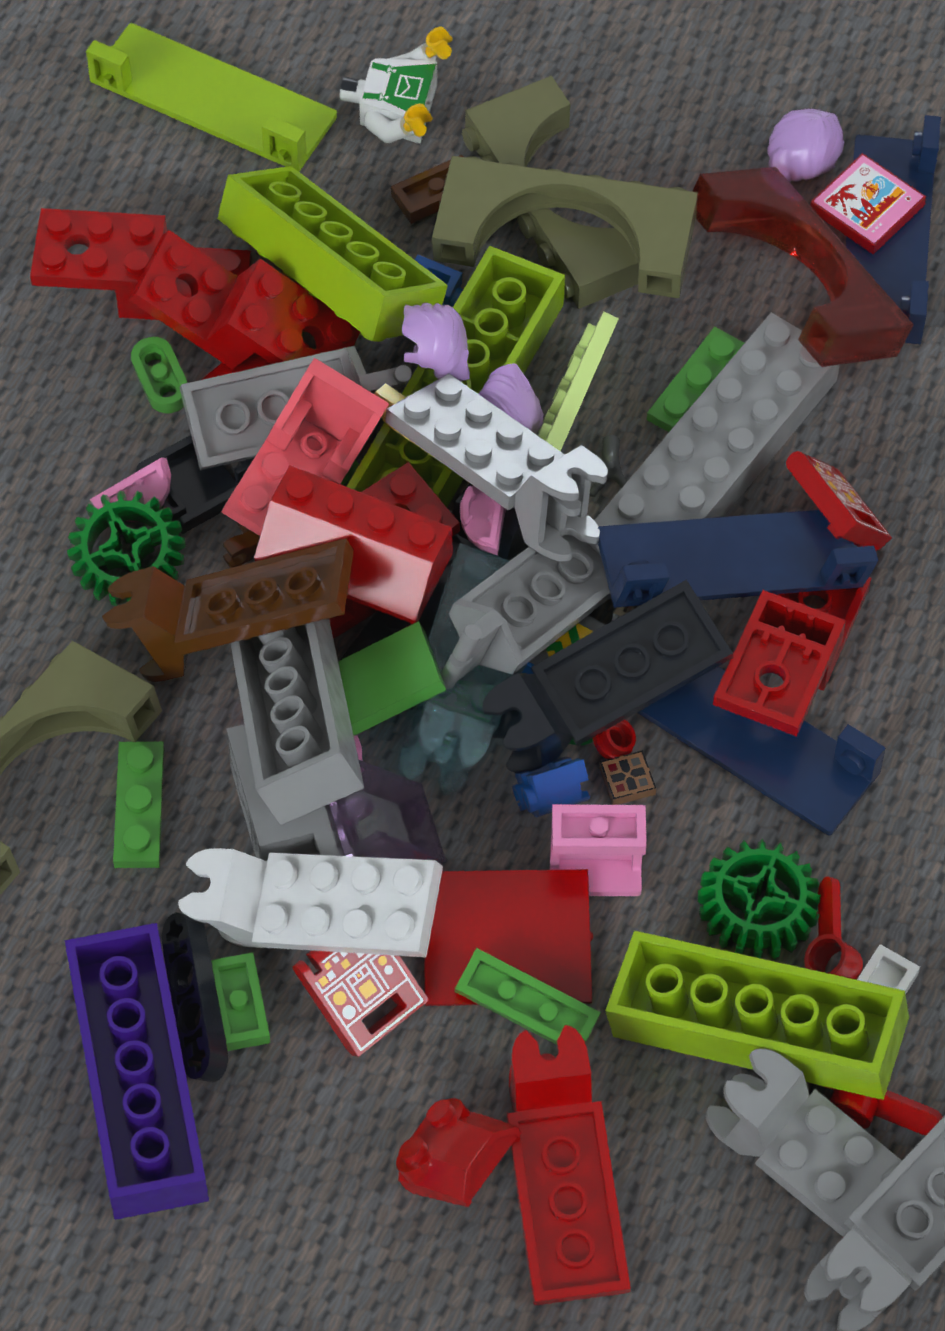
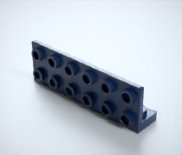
[838,115,941,345]
[598,510,878,608]
[637,666,886,836]

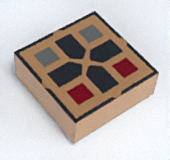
[599,750,656,805]

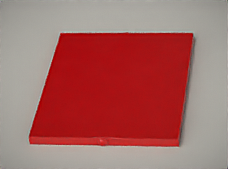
[425,869,593,1006]

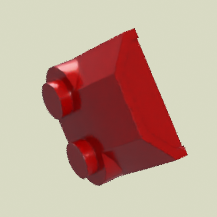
[396,1098,522,1207]

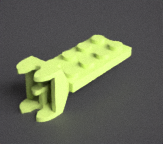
[538,311,619,451]

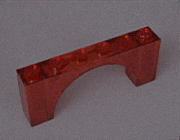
[692,167,914,367]

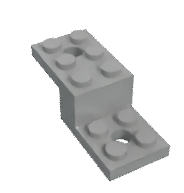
[226,724,348,861]

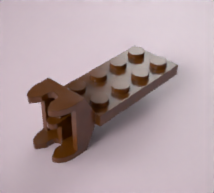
[102,538,354,682]

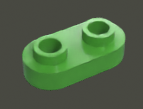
[131,337,188,413]

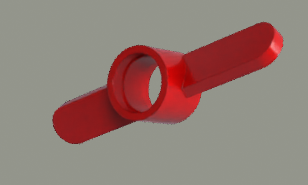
[804,876,863,980]
[824,1086,943,1136]

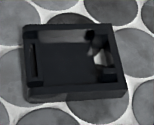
[136,435,254,534]

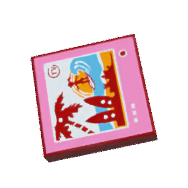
[810,153,926,254]

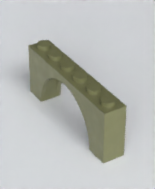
[462,76,639,309]
[432,156,698,299]
[0,641,162,895]

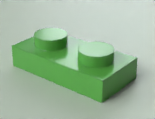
[211,952,270,1051]

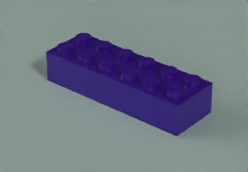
[64,923,209,1220]

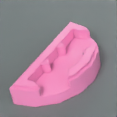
[90,457,171,522]
[460,486,506,556]

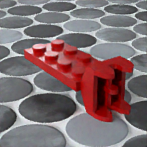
[506,1025,631,1306]

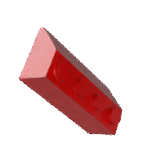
[254,465,453,624]

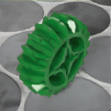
[67,490,186,606]
[697,838,821,960]

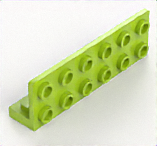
[86,23,337,172]

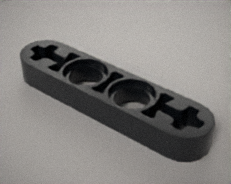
[161,912,228,1082]

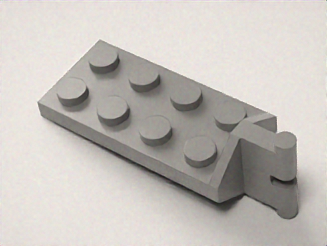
[179,346,412,470]
[441,535,611,689]

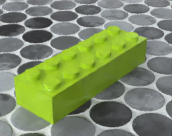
[217,166,448,342]
[605,931,909,1100]

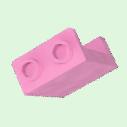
[550,804,647,896]

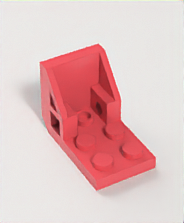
[221,358,389,536]

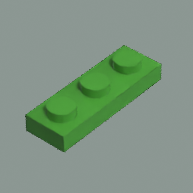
[647,327,744,432]
[113,741,165,868]
[455,948,601,1045]

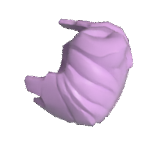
[767,109,844,183]
[402,303,470,381]
[478,363,544,434]

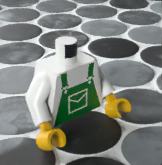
[340,27,452,143]

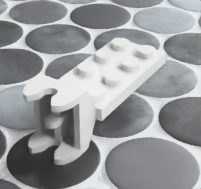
[178,848,443,957]

